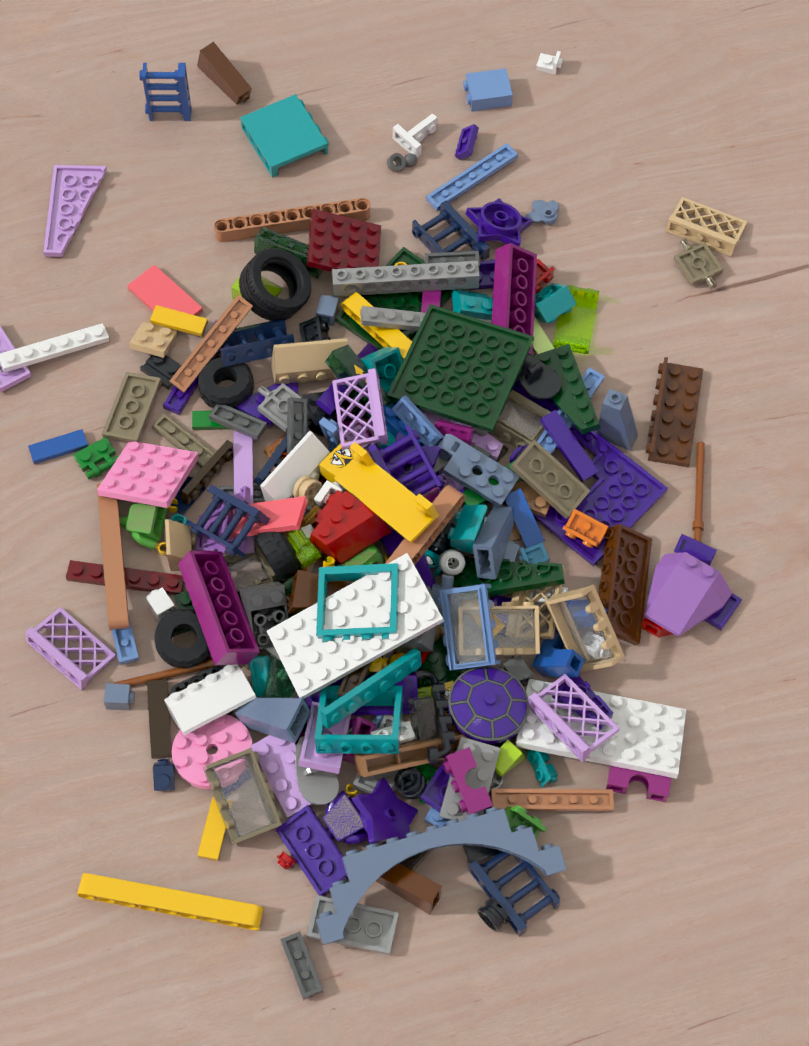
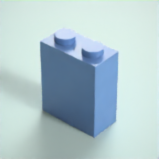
[463,68,513,111]

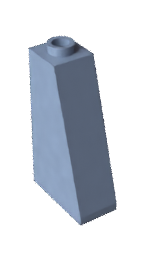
[597,389,638,451]
[473,506,514,579]
[235,698,311,743]

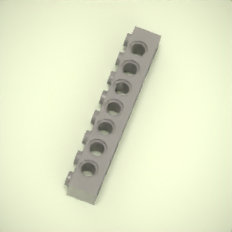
[332,261,479,297]

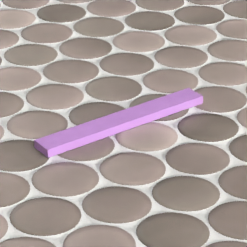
[234,431,255,553]

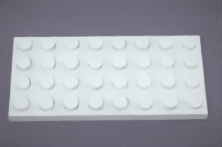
[267,553,444,699]
[516,679,686,779]

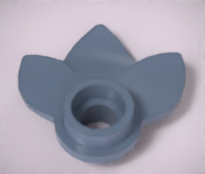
[525,200,559,225]

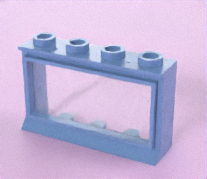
[438,584,501,670]

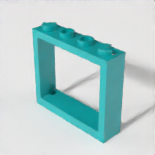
[316,563,399,643]
[315,686,404,754]

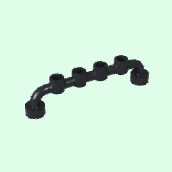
[412,667,455,764]

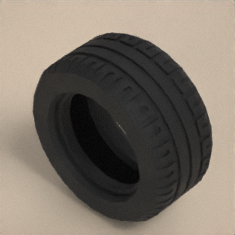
[239,248,312,321]

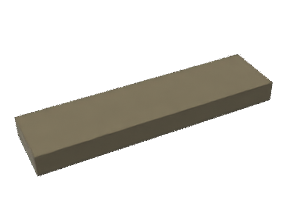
[152,413,215,468]

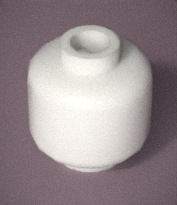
[439,549,465,575]

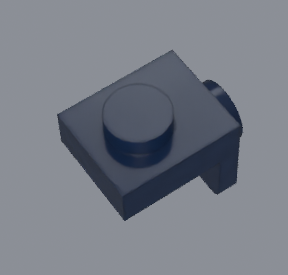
[153,759,175,791]

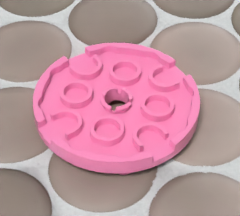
[172,714,253,790]

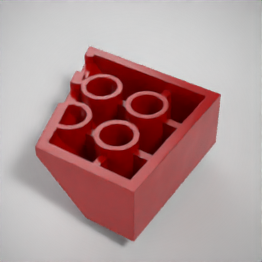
[309,491,391,565]

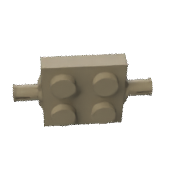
[673,238,723,289]

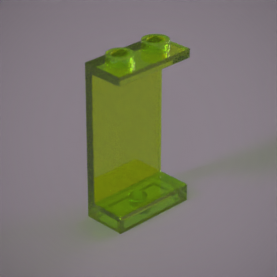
[553,285,599,355]

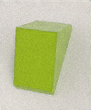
[495,740,526,777]

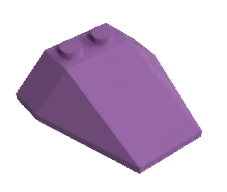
[644,552,732,637]

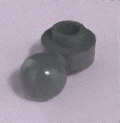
[387,153,417,172]

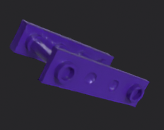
[368,425,446,496]

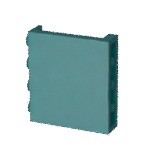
[240,94,329,178]

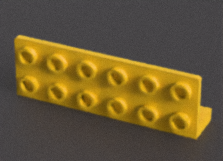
[334,442,439,543]

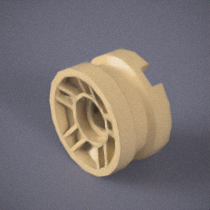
[293,476,323,506]

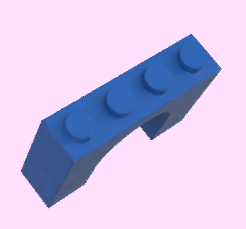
[532,599,608,677]

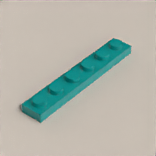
[321,648,422,729]

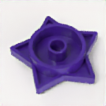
[465,198,532,247]
[384,432,441,492]
[352,778,418,844]

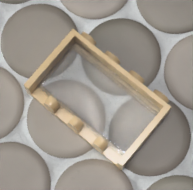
[545,584,625,672]
[458,602,540,656]

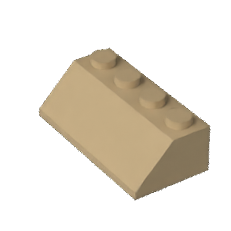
[271,338,349,384]

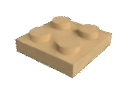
[129,322,177,358]

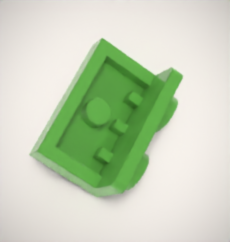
[505,805,547,839]

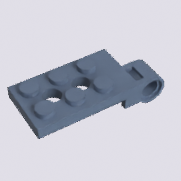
[438,434,520,508]

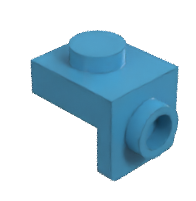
[519,542,550,564]

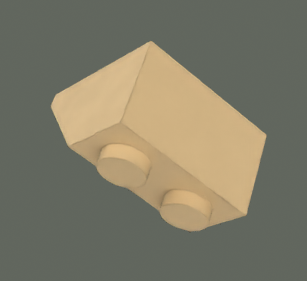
[165,519,196,571]

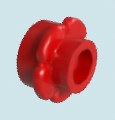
[277,851,296,870]

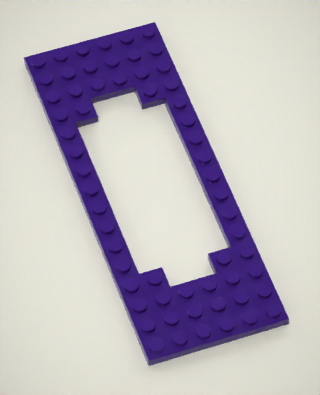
[382,340,668,567]

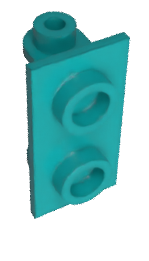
[526,749,558,788]

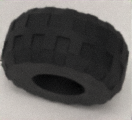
[198,357,254,409]
[253,532,302,580]
[154,608,210,668]

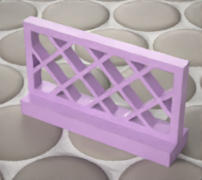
[332,368,389,450]
[25,607,116,691]
[528,674,620,762]

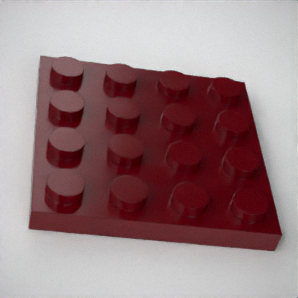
[307,209,381,272]

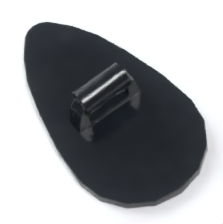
[517,355,561,399]

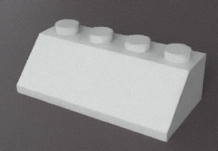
[260,431,330,502]
[164,665,256,735]

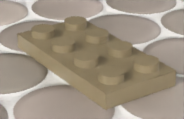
[102,372,162,442]
[510,439,590,519]

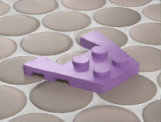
[196,486,250,554]

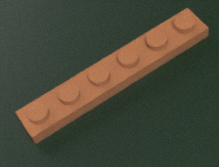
[170,295,253,393]
[490,789,614,811]

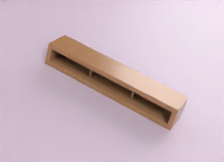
[354,731,469,777]

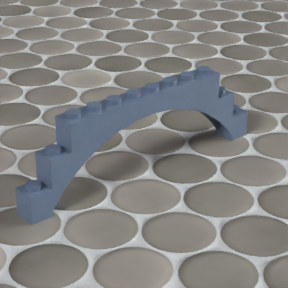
[316,807,567,945]

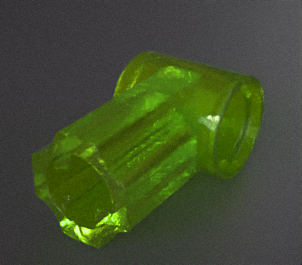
[286,527,322,568]

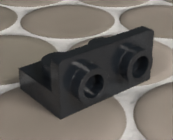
[299,316,331,342]

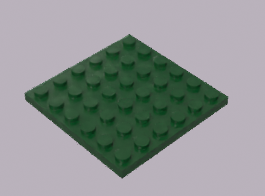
[387,304,534,433]

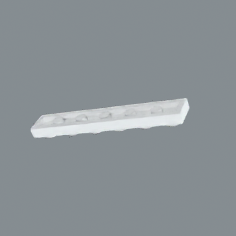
[0,323,109,373]

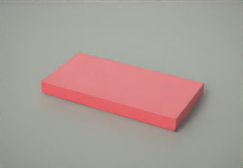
[127,265,203,332]
[229,496,308,539]

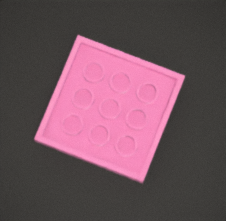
[97,441,199,508]

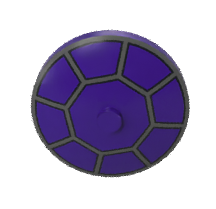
[448,666,529,744]

